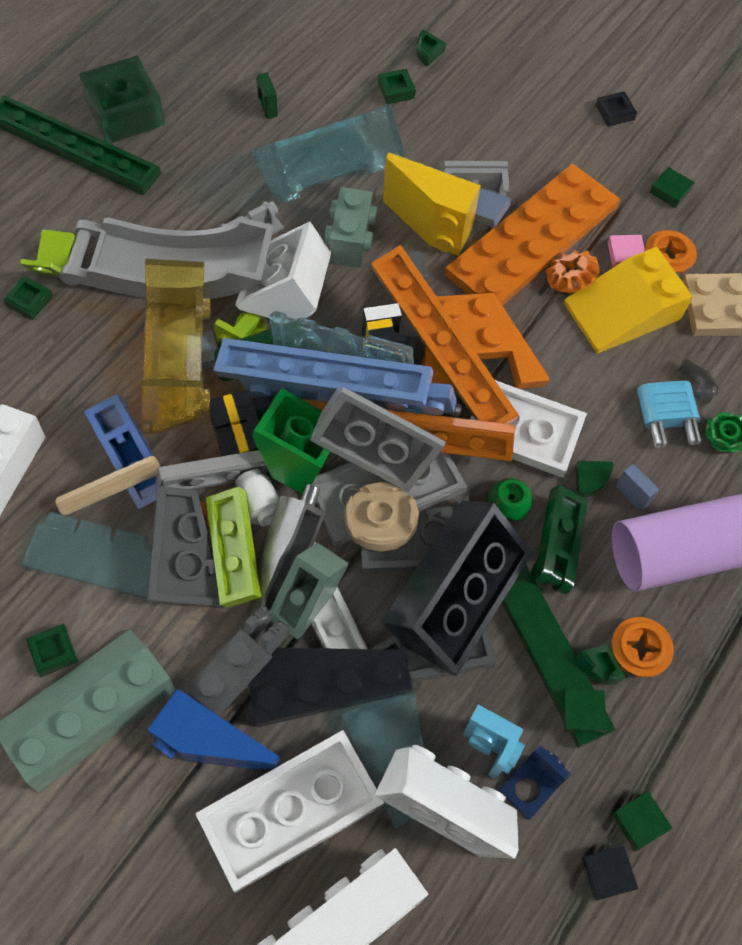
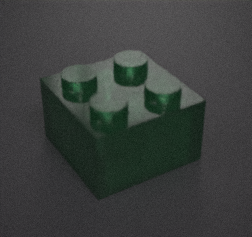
[78,55,165,143]

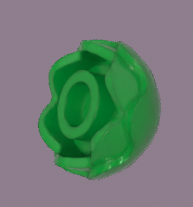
[705,412,742,454]
[487,478,533,521]

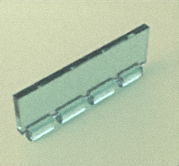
[22,512,152,598]

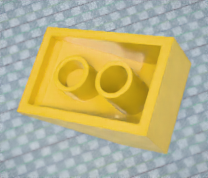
[383,152,481,256]
[564,247,693,354]

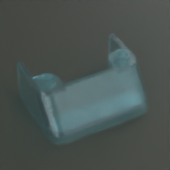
[251,104,406,203]

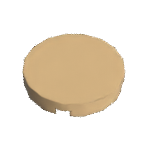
[344,482,419,552]

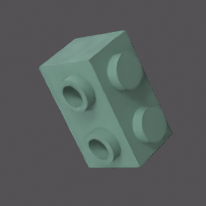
[324,187,378,268]

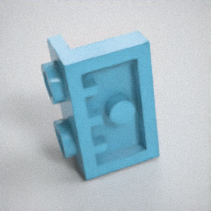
[463,705,525,779]

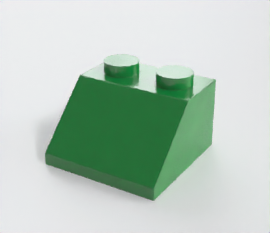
[252,388,330,495]

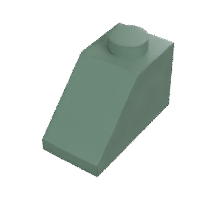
[270,543,349,639]

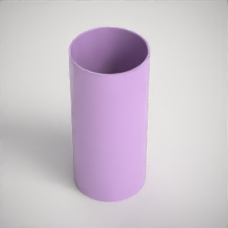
[612,494,742,592]

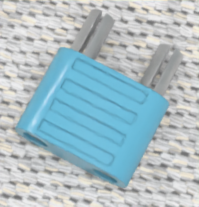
[637,381,701,448]

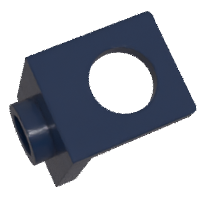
[499,745,571,820]

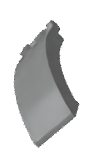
[59,217,274,301]

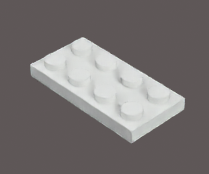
[195,730,384,893]

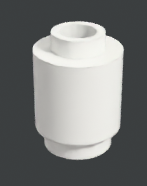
[235,469,280,526]

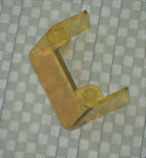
[140,259,210,434]

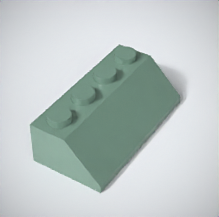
[0,629,176,793]

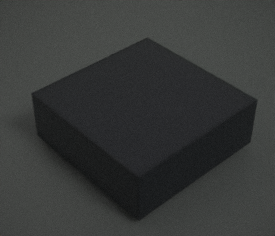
[595,91,637,127]
[582,846,638,901]

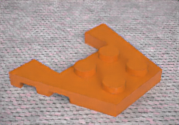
[422,293,550,390]

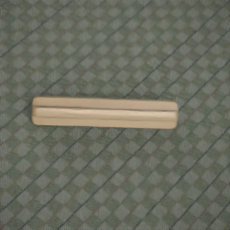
[55,456,160,516]

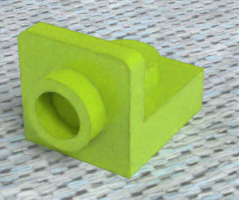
[213,312,267,346]

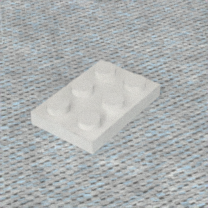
[470,380,587,478]

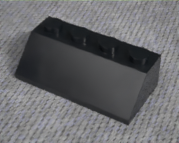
[381,500,533,676]

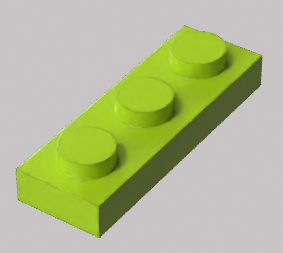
[206,486,261,608]

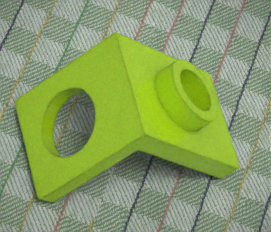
[20,229,76,277]

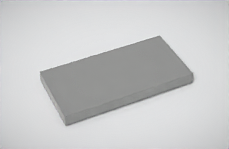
[312,452,467,547]

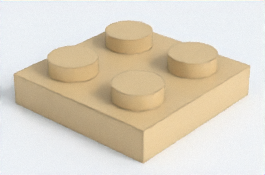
[682,273,742,336]

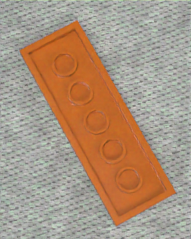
[444,163,620,306]

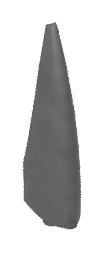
[250,484,326,643]

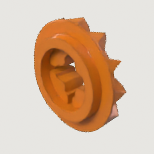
[645,230,697,275]
[546,250,600,293]
[610,617,674,678]

